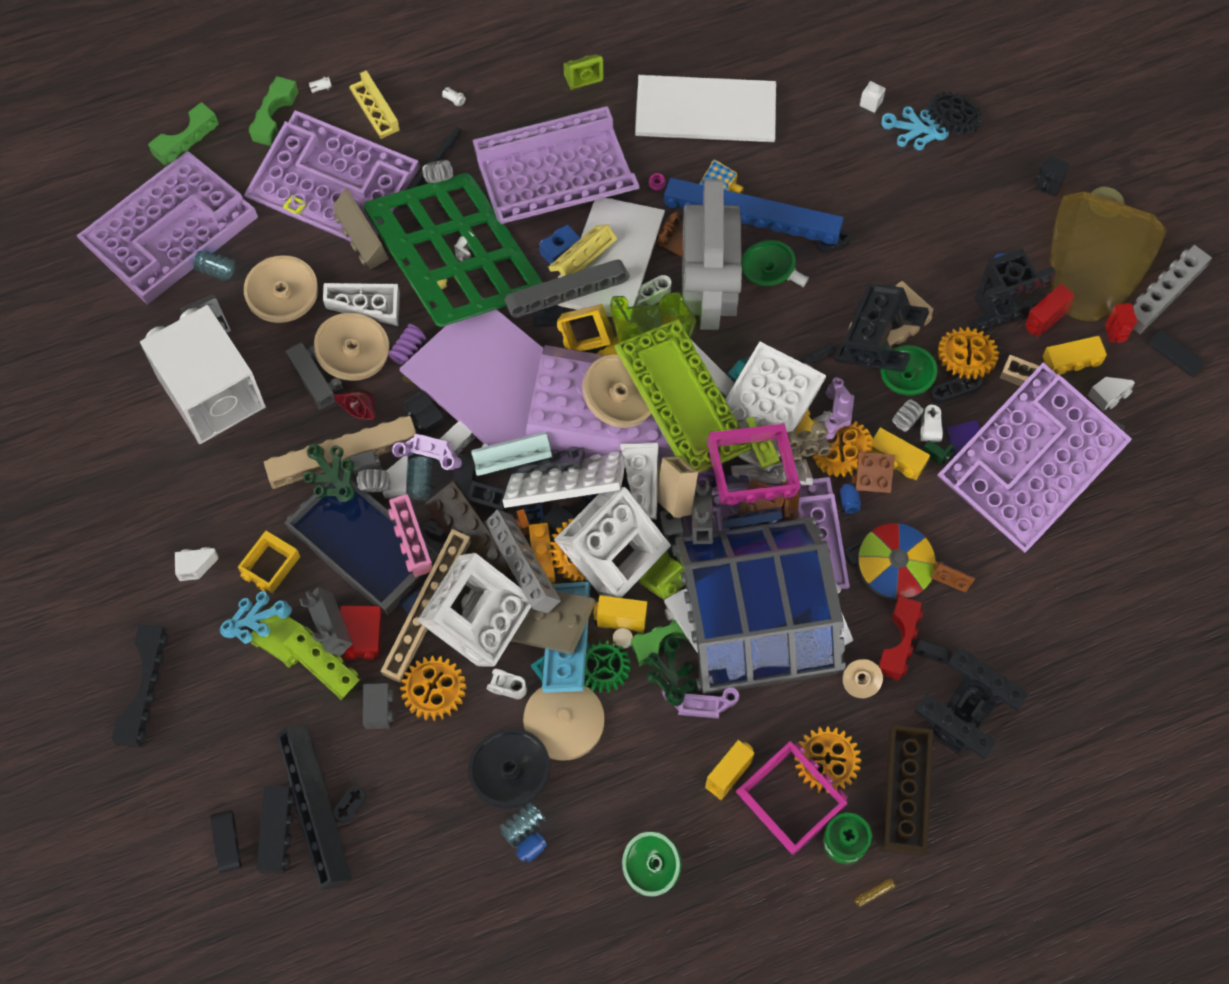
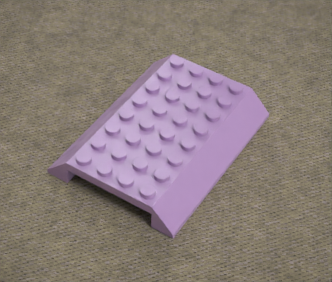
[473,106,639,224]
[526,345,676,467]

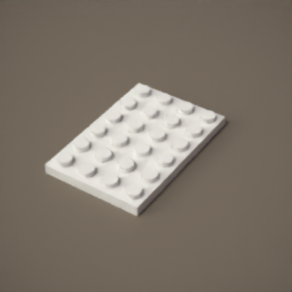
[725,342,826,474]
[503,451,625,508]

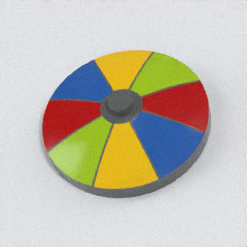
[857,523,936,600]

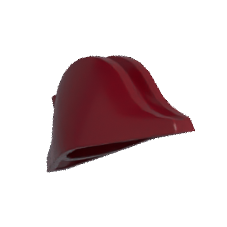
[334,390,375,420]

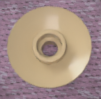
[842,659,883,698]

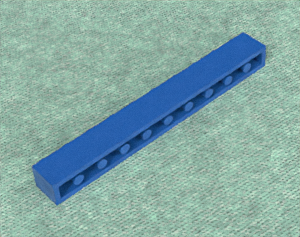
[664,178,844,245]

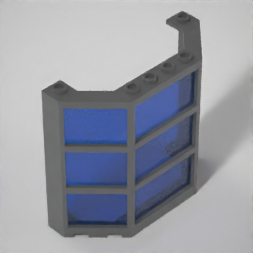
[672,517,846,695]

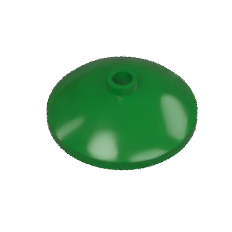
[741,240,796,286]
[880,345,937,396]
[622,832,681,896]

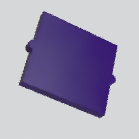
[946,421,980,456]

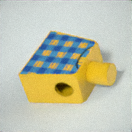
[700,160,744,194]

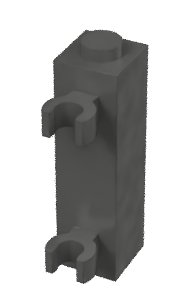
[285,342,343,410]
[692,480,713,544]
[299,587,353,656]

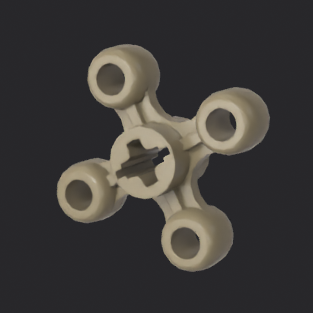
[787,421,831,465]

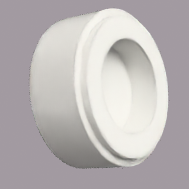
[613,628,633,649]

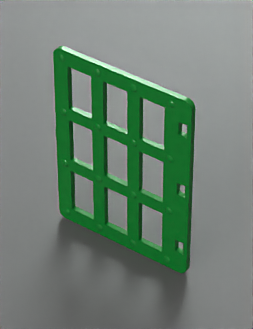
[364,173,543,327]

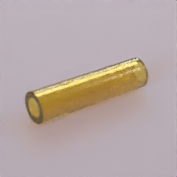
[854,878,895,908]

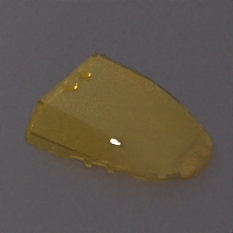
[1050,192,1167,321]

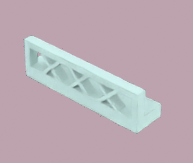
[472,431,552,476]

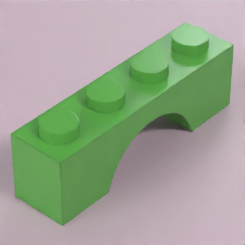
[249,76,298,146]
[148,102,219,166]
[631,620,690,667]

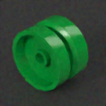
[822,812,872,865]

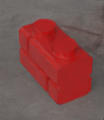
[1105,303,1137,343]

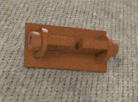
[781,479,801,520]
[931,561,975,593]

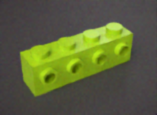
[282,625,360,700]

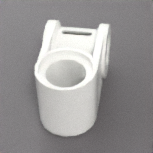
[920,405,943,442]
[486,669,527,699]

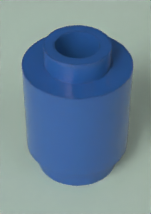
[839,484,861,514]
[515,832,547,863]

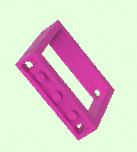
[707,423,801,505]
[736,741,848,856]

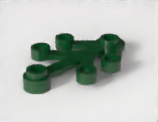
[303,444,355,502]
[646,636,696,707]

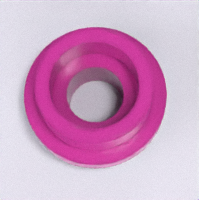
[649,173,666,191]

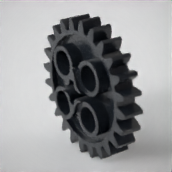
[927,91,983,136]

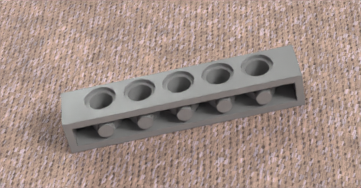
[1133,245,1212,334]
[485,509,561,614]

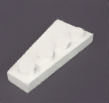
[731,459,813,485]

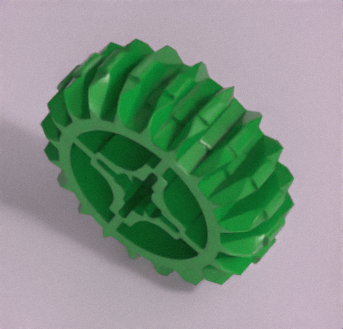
[584,640,631,694]

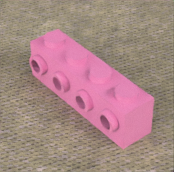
[388,494,433,577]

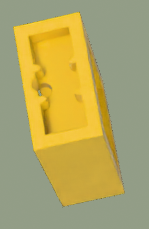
[557,303,615,351]
[238,531,300,594]
[705,740,754,800]

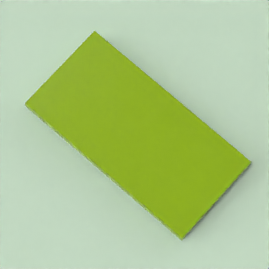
[614,319,752,474]

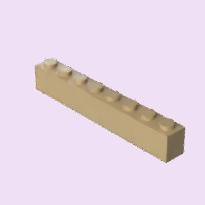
[264,416,416,489]
[381,529,471,683]

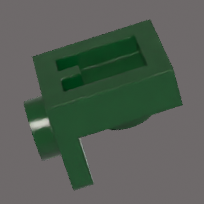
[923,440,954,466]

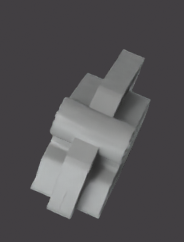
[682,179,742,330]

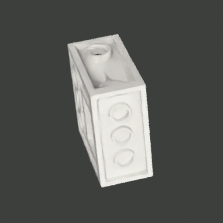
[554,487,671,598]
[417,553,531,666]

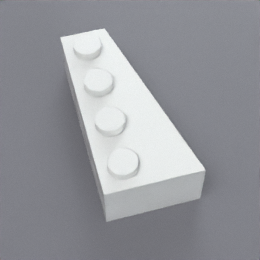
[323,283,400,326]

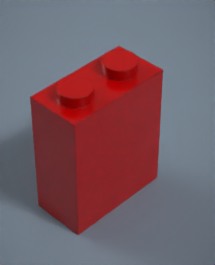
[1025,283,1075,338]
[340,606,383,660]

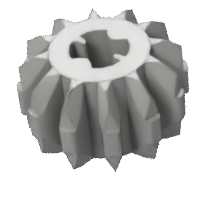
[422,160,453,183]
[893,399,924,432]
[357,469,390,492]

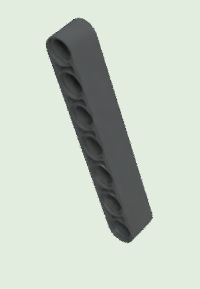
[504,259,630,317]

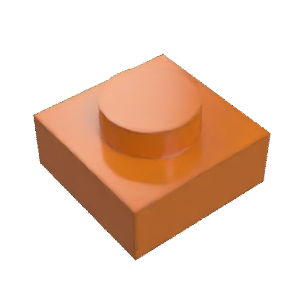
[515,509,529,535]

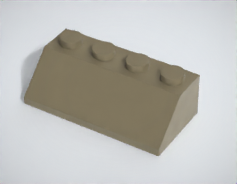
[332,189,389,270]

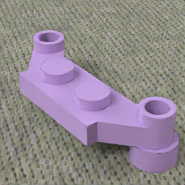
[825,377,854,439]
[392,434,462,470]
[662,682,739,718]

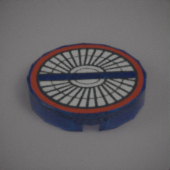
[711,475,750,491]

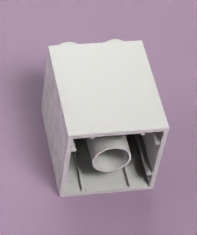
[140,305,265,444]

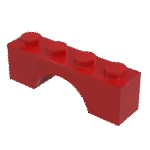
[878,596,923,681]

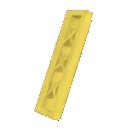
[349,70,399,139]
[548,224,617,277]

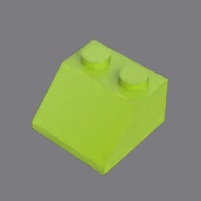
[564,54,603,90]

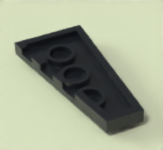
[507,447,585,474]

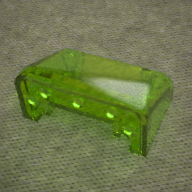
[610,292,697,343]

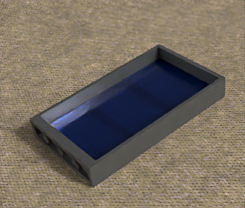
[285,470,439,616]

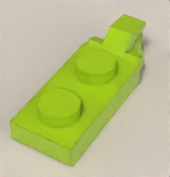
[746,416,780,470]

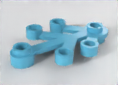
[881,107,949,150]
[220,591,292,644]

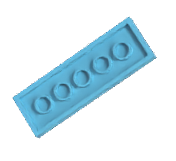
[542,582,591,693]

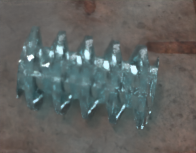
[193,250,235,281]
[406,456,433,499]
[500,803,546,849]

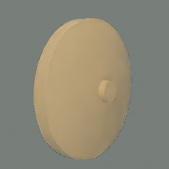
[244,256,318,323]
[314,313,389,381]
[582,355,651,428]
[523,685,604,761]

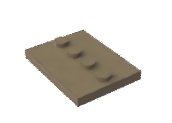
[511,591,596,655]

